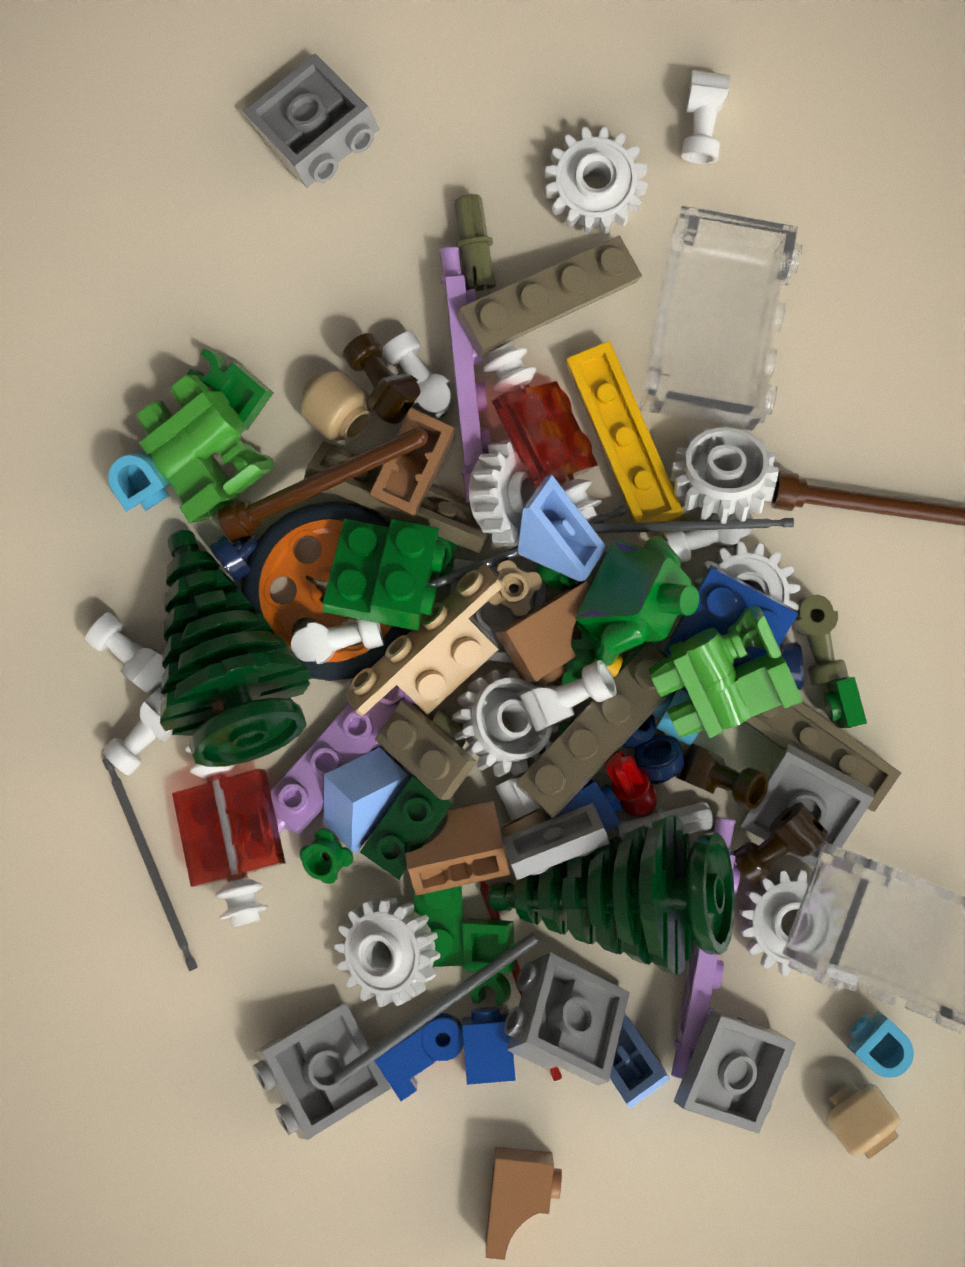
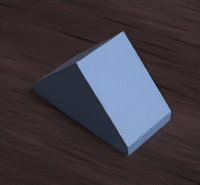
[518,475,607,581]
[323,747,412,853]
[610,1013,670,1108]

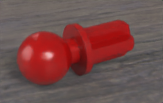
[606,752,658,817]

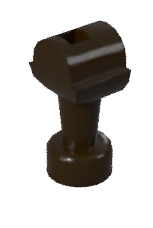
[343,333,421,424]
[676,743,769,809]
[734,802,828,883]

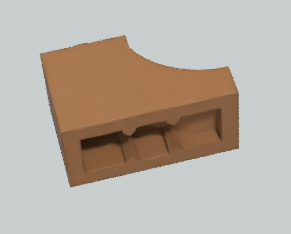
[369,408,455,517]
[495,581,590,685]
[405,801,510,896]
[485,1147,562,1260]

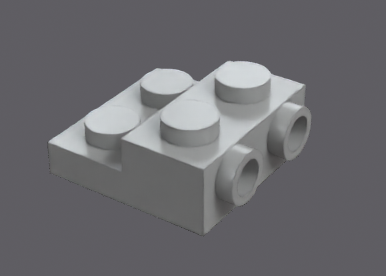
[243,53,379,188]
[504,952,630,1086]
[252,1002,391,1140]
[673,1010,796,1133]

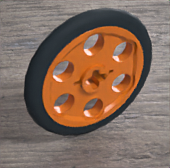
[242,501,411,681]

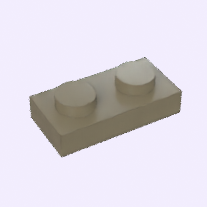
[375,701,477,800]

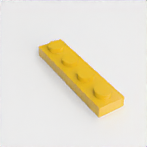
[565,341,684,534]

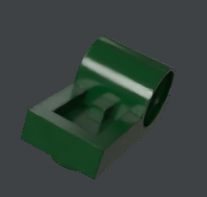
[360,775,455,880]

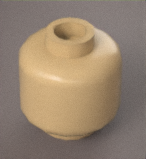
[301,371,372,442]
[826,1081,900,1159]

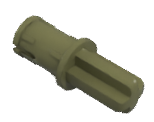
[454,194,496,292]

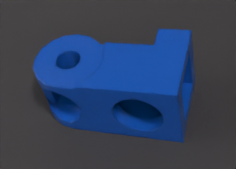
[374,1013,464,1101]

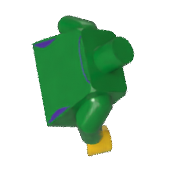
[575,536,699,679]

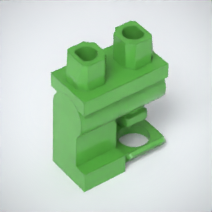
[136,375,274,524]
[648,606,803,738]

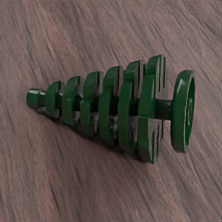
[160,530,311,767]
[488,814,735,975]

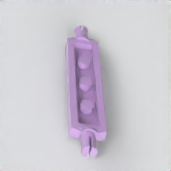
[440,247,491,503]
[252,685,417,849]
[671,817,740,1079]

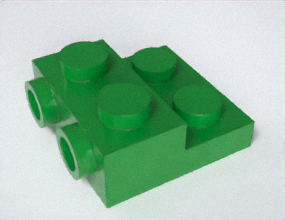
[322,519,446,631]

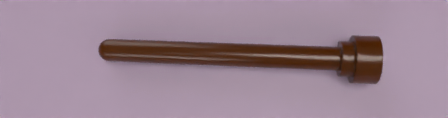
[218,427,428,542]
[771,471,965,526]

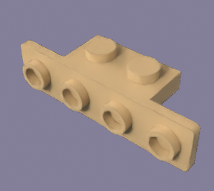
[346,564,503,716]

